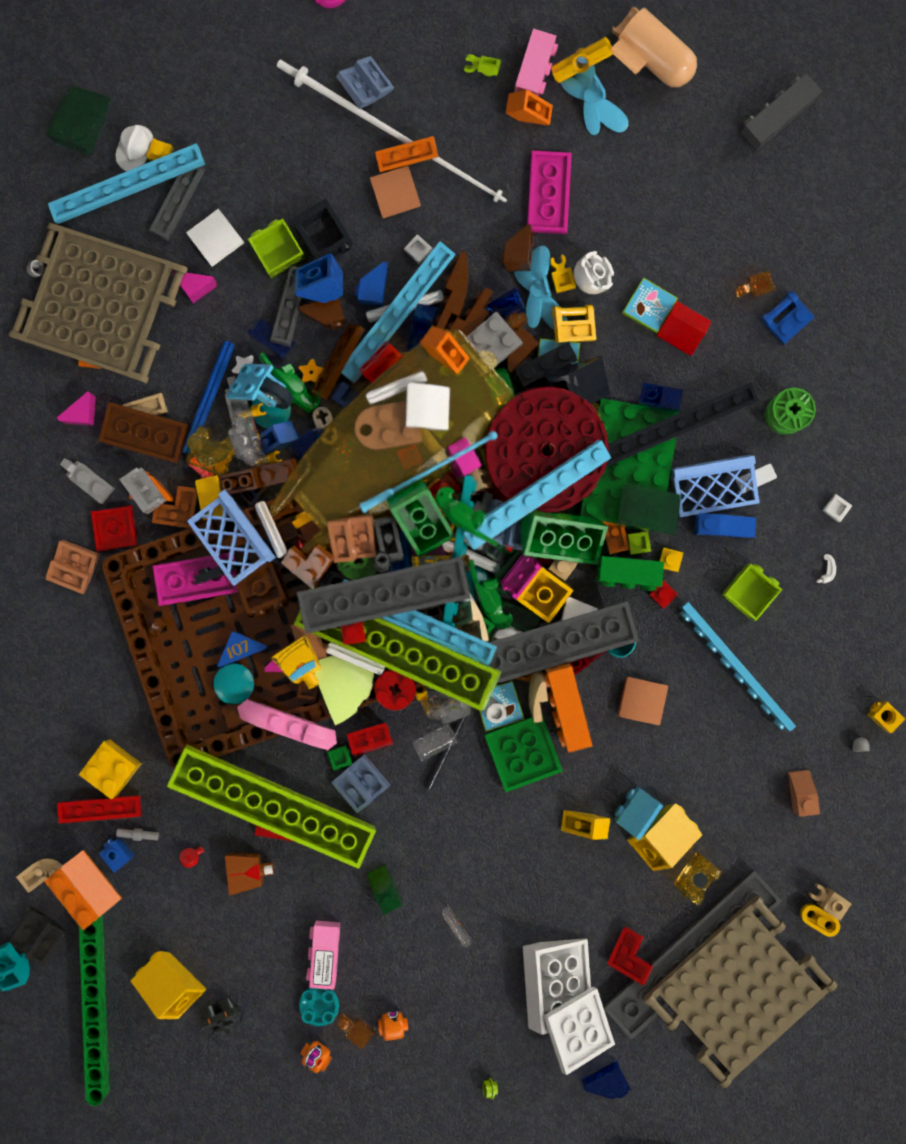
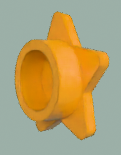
[299,359,324,383]

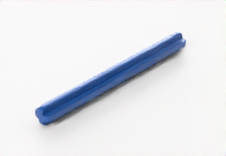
[181,341,235,455]

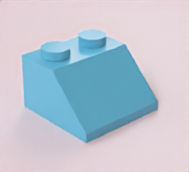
[614,786,663,840]

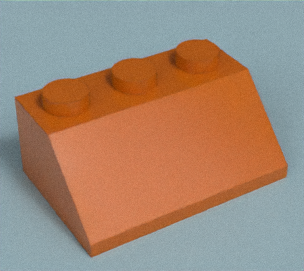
[44,850,122,930]

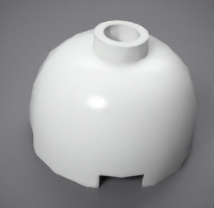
[574,251,614,294]

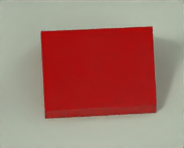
[657,301,712,356]

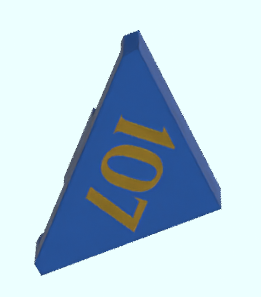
[217,631,268,667]

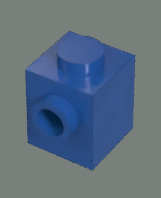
[99,837,135,873]

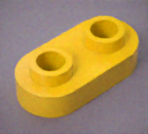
[800,903,840,937]

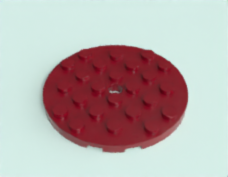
[485,387,609,513]

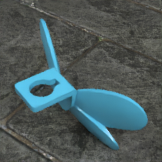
[561,57,628,135]
[514,246,568,331]

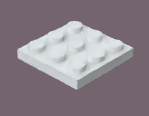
[544,987,615,1075]

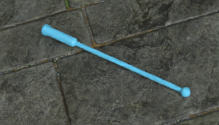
[359,431,497,513]

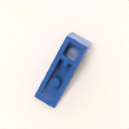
[694,513,756,538]

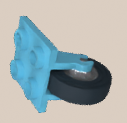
[226,364,293,409]

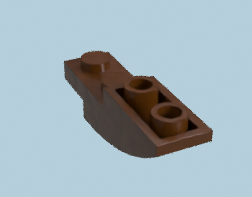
[434,251,468,330]
[446,287,493,346]
[218,458,300,494]

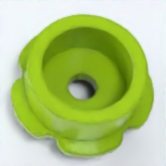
[482,1078,498,1100]

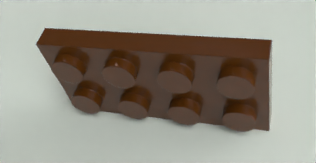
[99,402,189,463]

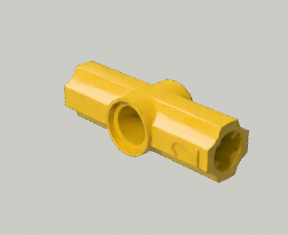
[551,37,614,83]

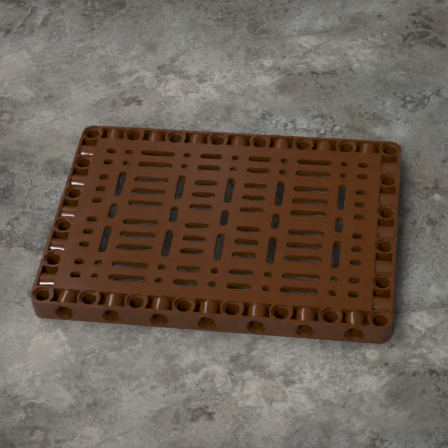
[102,462,443,769]

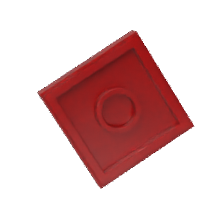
[91,505,138,552]

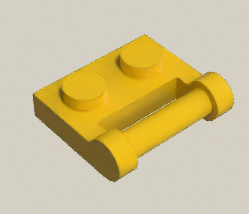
[552,305,596,343]

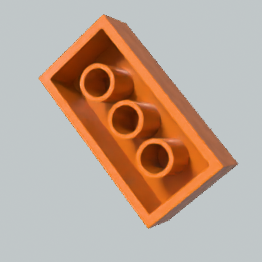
[542,662,592,753]

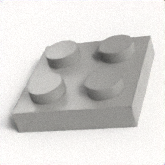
[465,312,523,370]

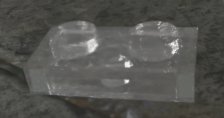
[412,724,458,761]

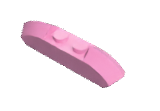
[237,699,337,750]

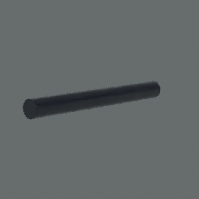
[424,713,467,790]

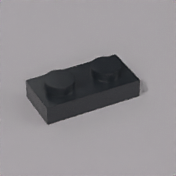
[194,560,239,584]

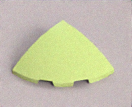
[314,656,374,725]

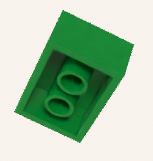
[386,478,455,557]
[595,556,664,591]

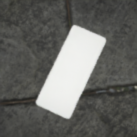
[736,464,777,493]

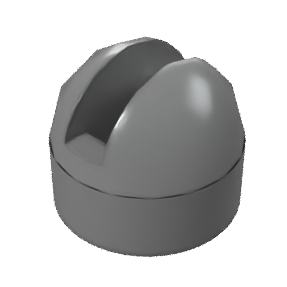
[27,260,45,277]
[853,737,870,752]

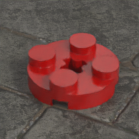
[375,670,416,710]

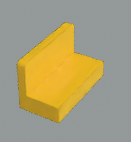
[195,475,228,520]

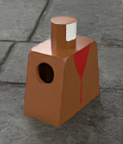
[225,852,274,895]

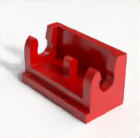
[359,340,403,386]
[347,723,394,756]

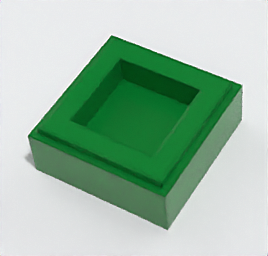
[327,744,353,771]

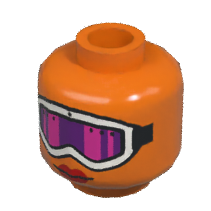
[378,1011,408,1041]
[300,1041,332,1073]

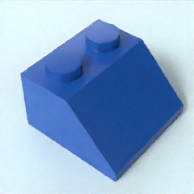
[295,253,343,303]

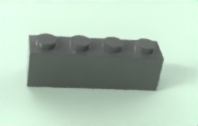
[741,73,823,151]

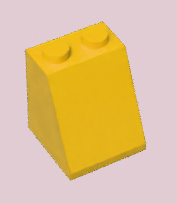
[627,803,703,871]
[131,951,207,1019]

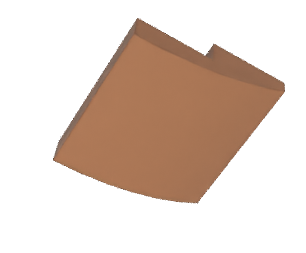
[370,165,421,218]
[327,514,378,562]
[45,539,100,594]
[617,676,668,725]

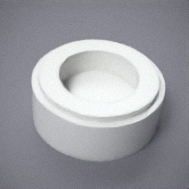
[486,702,506,723]

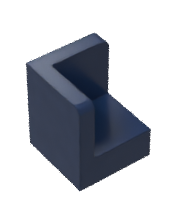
[331,382,364,414]

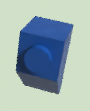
[355,262,388,307]
[251,421,299,458]

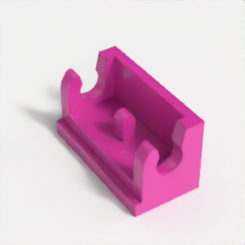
[500,554,541,600]

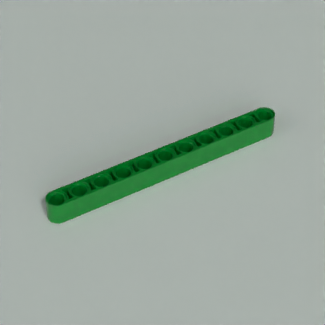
[79,914,109,1106]

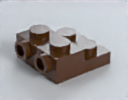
[233,561,288,618]

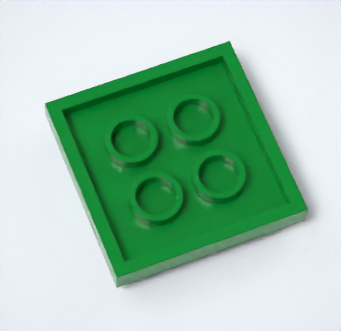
[484,714,563,793]

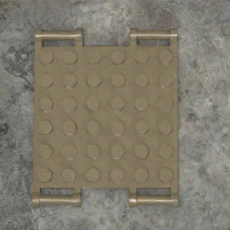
[8,223,188,384]
[643,895,838,1088]

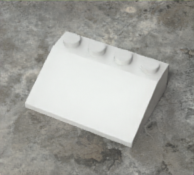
[523,938,591,1035]

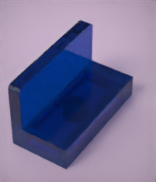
[247,319,295,360]

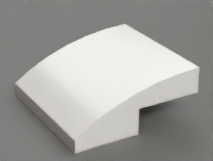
[186,209,244,267]
[406,383,449,430]

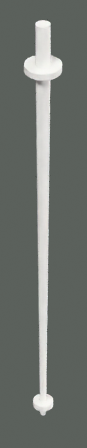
[277,59,507,202]

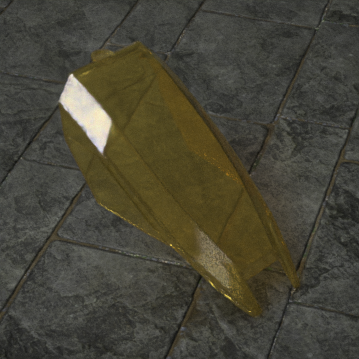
[270,329,513,554]

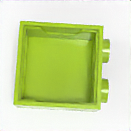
[248,218,306,278]
[721,563,782,621]

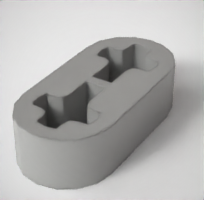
[313,407,338,445]

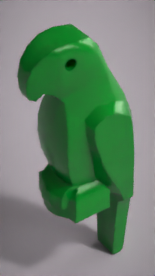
[259,352,320,412]
[435,487,498,546]
[469,559,513,629]

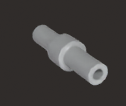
[116,828,159,841]

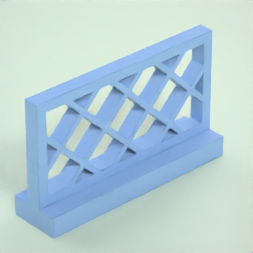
[671,455,759,517]
[187,490,276,585]

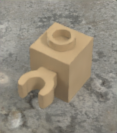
[809,883,851,921]

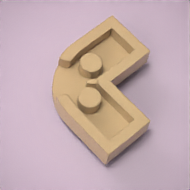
[16,858,63,893]

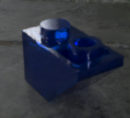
[639,382,683,412]

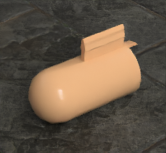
[612,7,697,87]

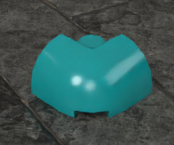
[0,942,30,991]

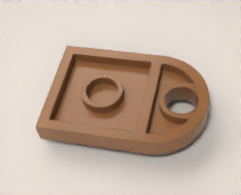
[355,401,422,450]

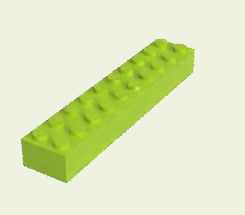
[294,588,502,711]
[167,745,376,869]

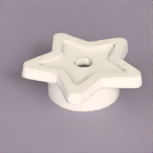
[232,355,254,374]

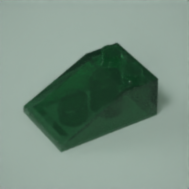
[47,85,111,156]
[615,483,681,535]

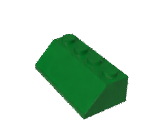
[520,510,608,565]

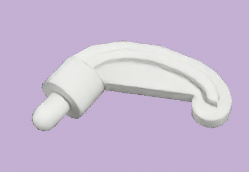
[817,554,836,584]

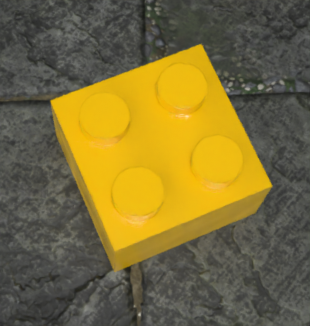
[517,565,574,623]
[79,739,142,799]

